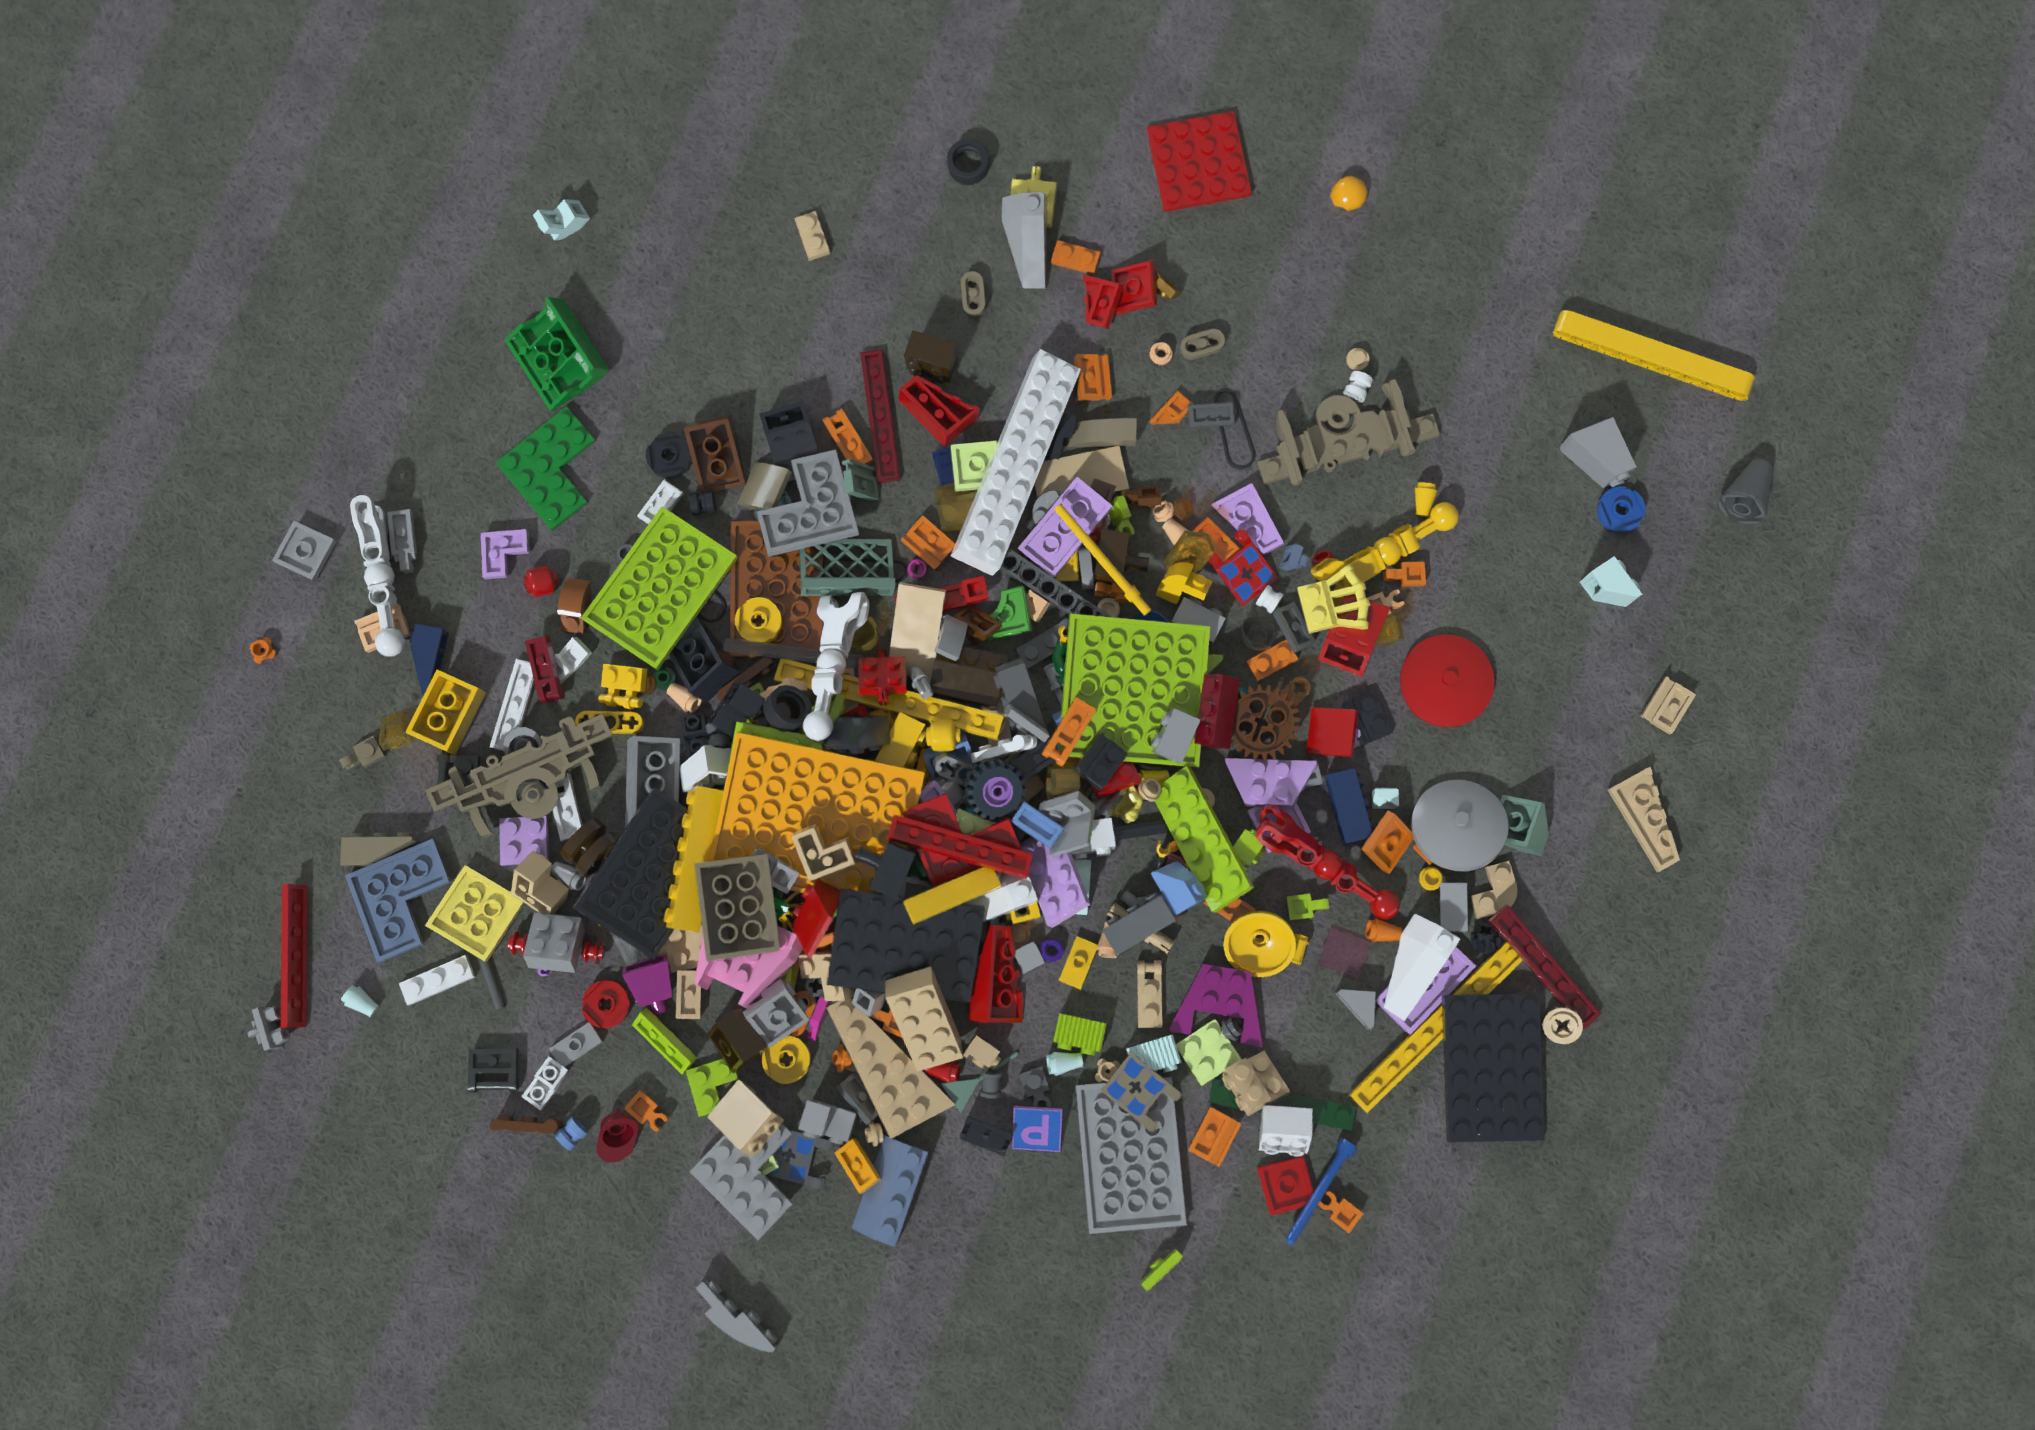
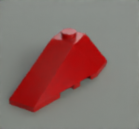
[968,925,1024,1023]

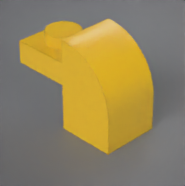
[1156,562,1213,605]

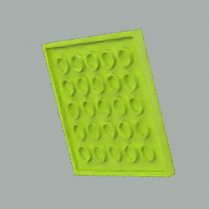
[1058,614,1210,767]

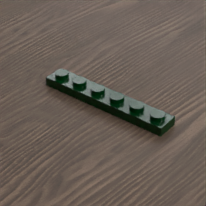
[1208,1079,1356,1131]

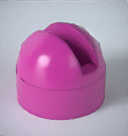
[907,559,926,579]

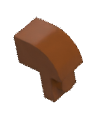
[558,578,591,634]

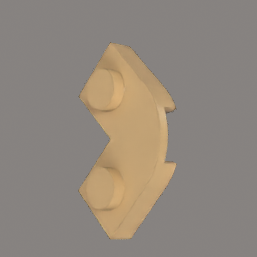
[1469,861,1517,919]

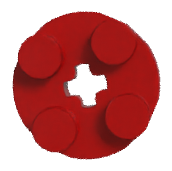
[582,980,631,1028]

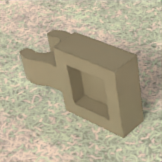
[339,736,386,770]

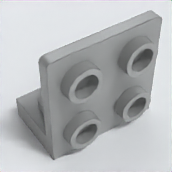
[1039,791,1095,857]

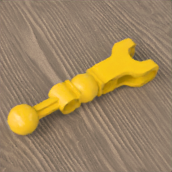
[1311,502,1459,607]

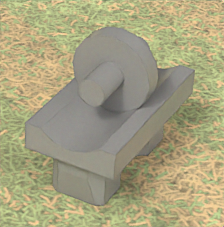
[247,1006,290,1051]

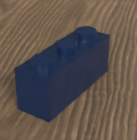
[1325,768,1375,845]

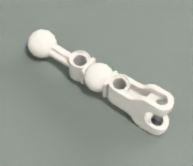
[350,495,405,657]
[803,592,869,741]

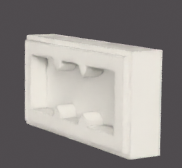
[637,480,683,524]

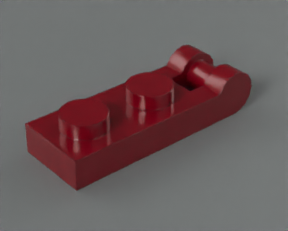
[525,635,565,703]

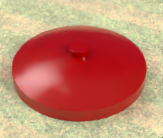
[1399,634,1494,727]

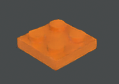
[1361,811,1414,875]

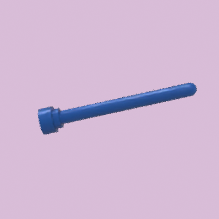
[1286,1138,1357,1245]

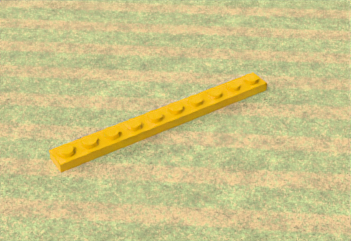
[774,658,1005,740]
[1349,941,1523,1113]

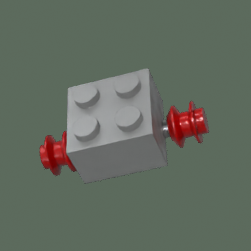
[508,913,605,973]

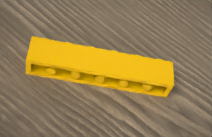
[664,786,724,933]

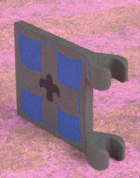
[767,1130,834,1189]

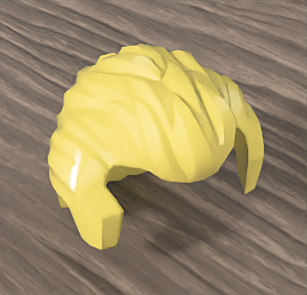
[1111,786,1144,823]

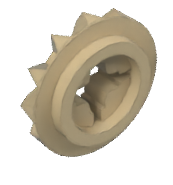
[1543,1007,1583,1044]

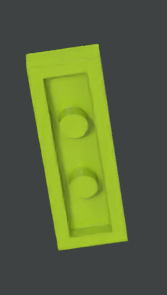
[632,1008,697,1074]

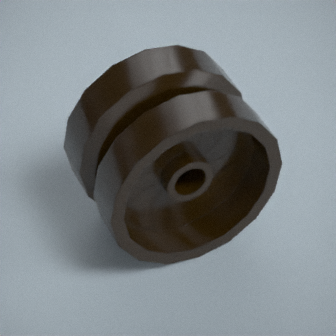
[560,818,618,878]

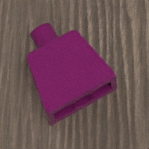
[622,953,672,1015]

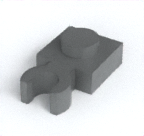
[1019,1066,1051,1108]

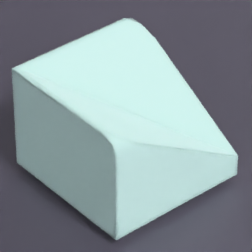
[1371,788,1399,809]

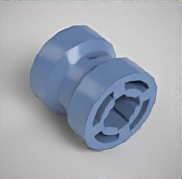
[554,1116,589,1151]

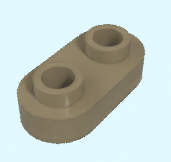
[961,271,985,317]
[1180,329,1225,360]

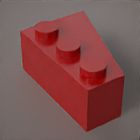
[898,375,980,447]

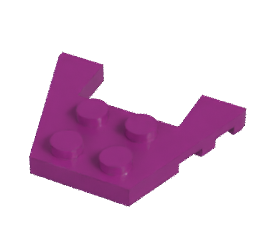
[1169,963,1262,1047]

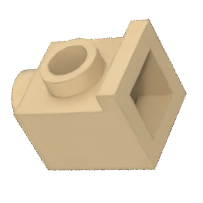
[963,1035,1002,1071]

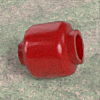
[523,565,559,598]

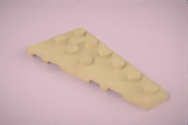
[827,998,955,1139]

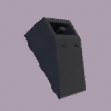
[759,401,819,483]

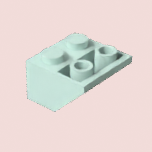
[1580,556,1642,607]

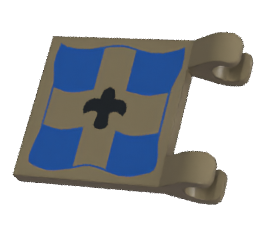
[1101,1053,1182,1132]

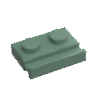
[842,459,879,501]

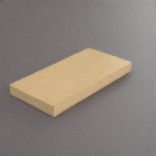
[1034,446,1129,498]
[889,582,946,681]

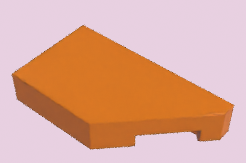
[1150,390,1193,425]

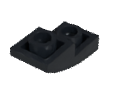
[1045,414,1077,460]
[681,711,709,760]

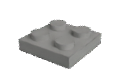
[272,521,337,581]

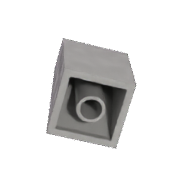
[1559,417,1636,488]

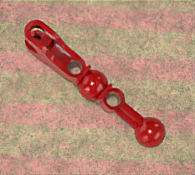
[1256,804,1400,920]

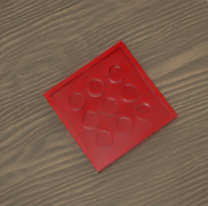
[1146,111,1252,212]

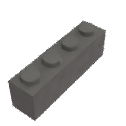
[993,658,1047,753]

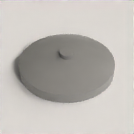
[1411,780,1509,871]

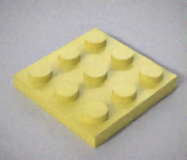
[425,865,525,962]

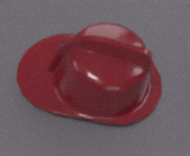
[596,1108,639,1163]

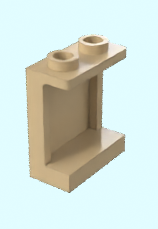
[708,1079,784,1157]

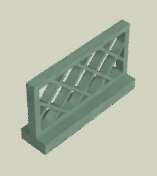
[800,539,895,596]

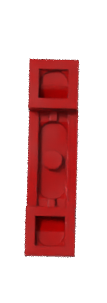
[894,576,989,612]

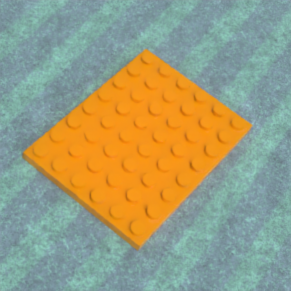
[709,731,925,893]

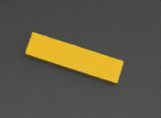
[903,867,1002,925]

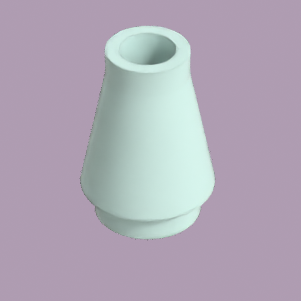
[341,985,379,1017]
[1046,1052,1083,1076]

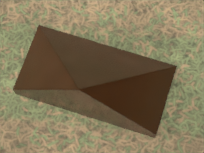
[953,605,1002,646]

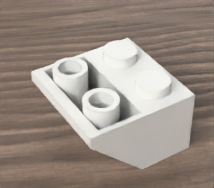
[1259,1105,1312,1156]

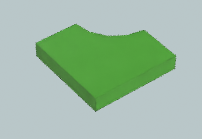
[987,586,1033,641]

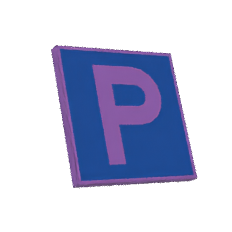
[1012,1106,1062,1152]

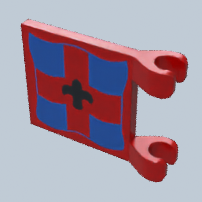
[1205,529,1278,606]

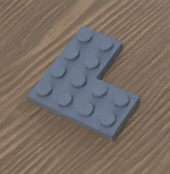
[345,839,452,963]

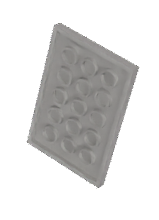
[1076,1077,1186,1234]

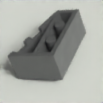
[1102,891,1188,955]

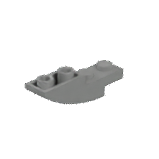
[696,1279,779,1352]

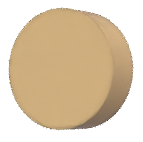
[1097,598,1120,618]

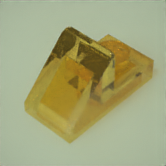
[1375,616,1404,648]
[379,711,413,751]

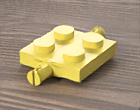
[1010,166,1057,228]

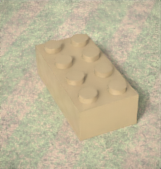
[885,967,963,1072]

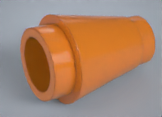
[1365,918,1403,942]

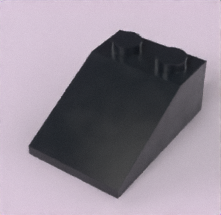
[669,616,740,702]

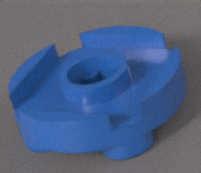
[1597,486,1646,533]

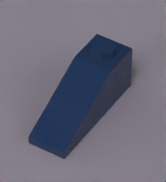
[409,624,449,696]

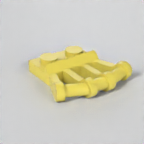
[1297,564,1371,634]

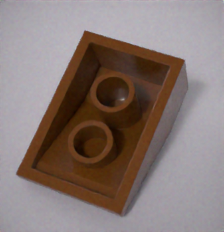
[684,414,746,494]

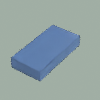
[1011,802,1064,849]

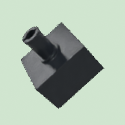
[855,840,917,899]

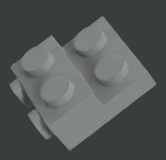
[743,979,810,1048]

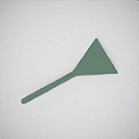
[941,1051,1019,1113]

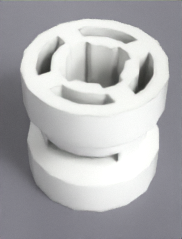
[1343,371,1373,402]

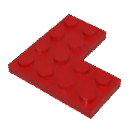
[901,793,1022,888]

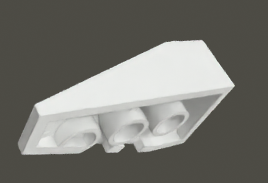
[963,873,1038,923]
[1383,914,1460,1021]

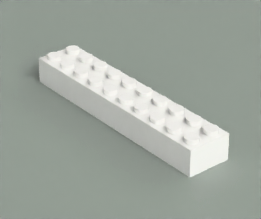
[951,349,1081,576]

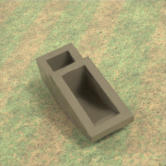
[1067,418,1137,448]

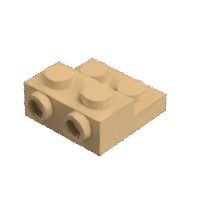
[1222,1051,1290,1116]

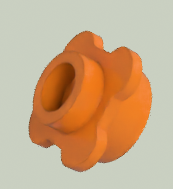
[249,637,276,664]
[832,1044,852,1073]

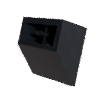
[822,715,890,754]

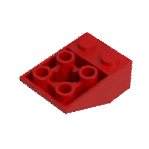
[1318,594,1390,677]

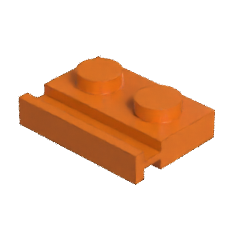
[1074,354,1112,401]
[900,515,955,571]
[1188,1107,1241,1167]

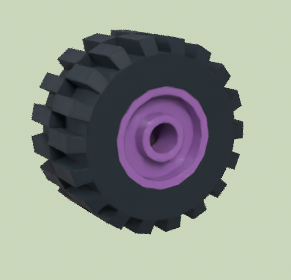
[963,758,1027,821]

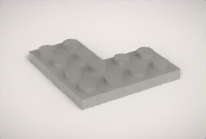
[757,450,859,557]
[690,1123,794,1240]

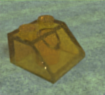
[934,486,978,534]

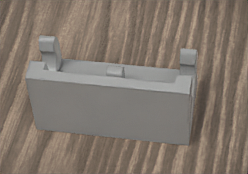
[1440,883,1468,932]

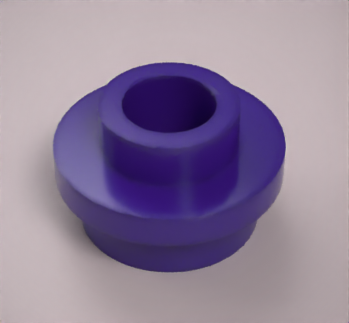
[1040,938,1064,962]

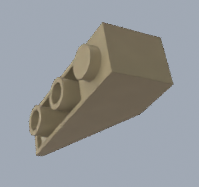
[340,832,419,867]

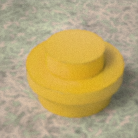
[1419,867,1443,890]

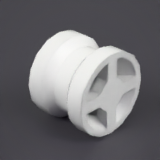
[1256,585,1284,614]

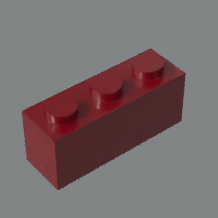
[1194,674,1240,749]

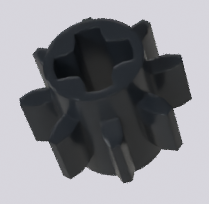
[1471,924,1501,954]

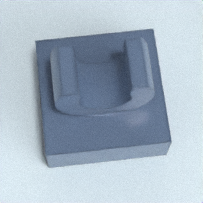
[1279,544,1310,571]

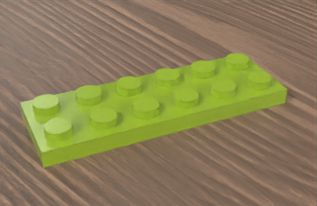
[1155,766,1254,913]

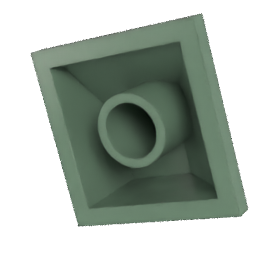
[1500,795,1549,856]

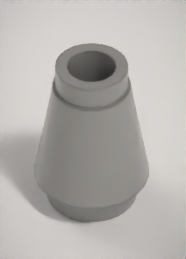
[550,862,587,891]

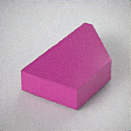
[807,996,833,1042]

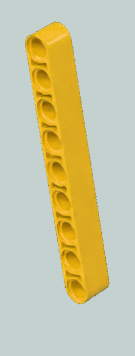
[1553,310,1755,401]

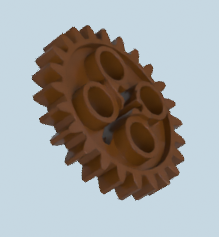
[1231,684,1301,761]

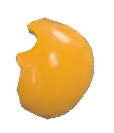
[1330,176,1368,211]

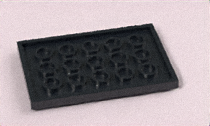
[573,787,688,960]
[826,888,985,1002]
[1442,993,1545,1142]

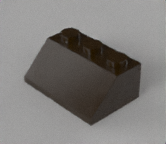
[930,646,1008,709]

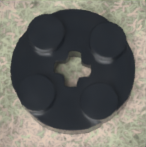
[646,432,692,479]

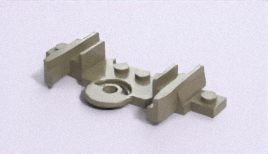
[1257,379,1440,486]
[425,714,613,838]

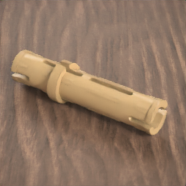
[1107,902,1175,954]

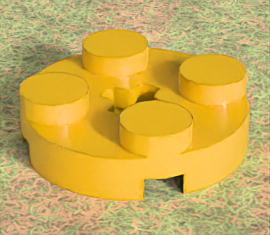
[735,597,782,645]
[762,1035,811,1084]

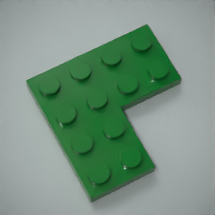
[495,406,596,532]

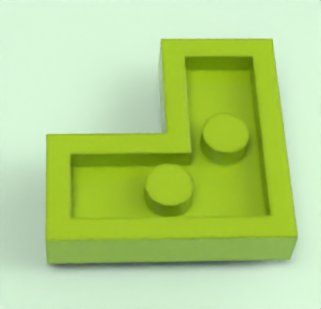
[686,1059,739,1117]

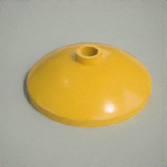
[1224,911,1296,977]

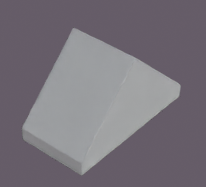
[1335,989,1375,1030]

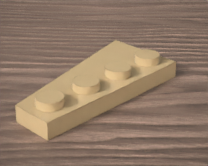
[1608,766,1680,872]

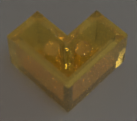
[1046,757,1080,801]

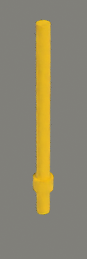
[1054,504,1151,616]

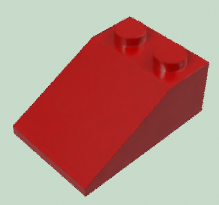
[791,879,840,958]

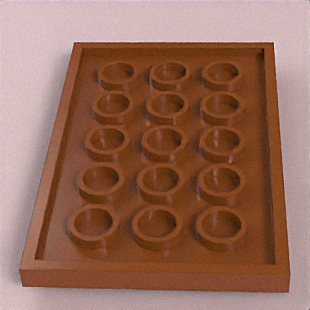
[730,521,824,658]

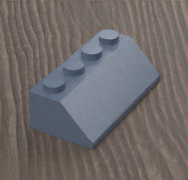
[852,1135,929,1247]

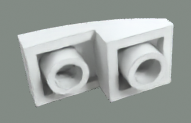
[522,1056,569,1111]

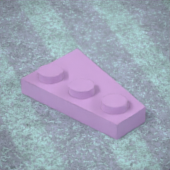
[1211,483,1284,555]

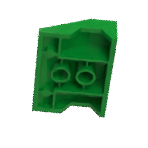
[504,296,610,411]

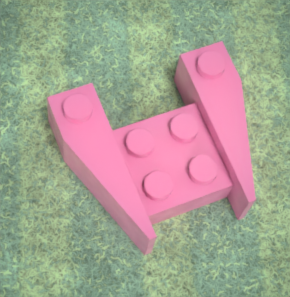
[695,926,803,1009]

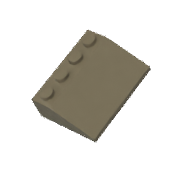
[694,854,780,962]

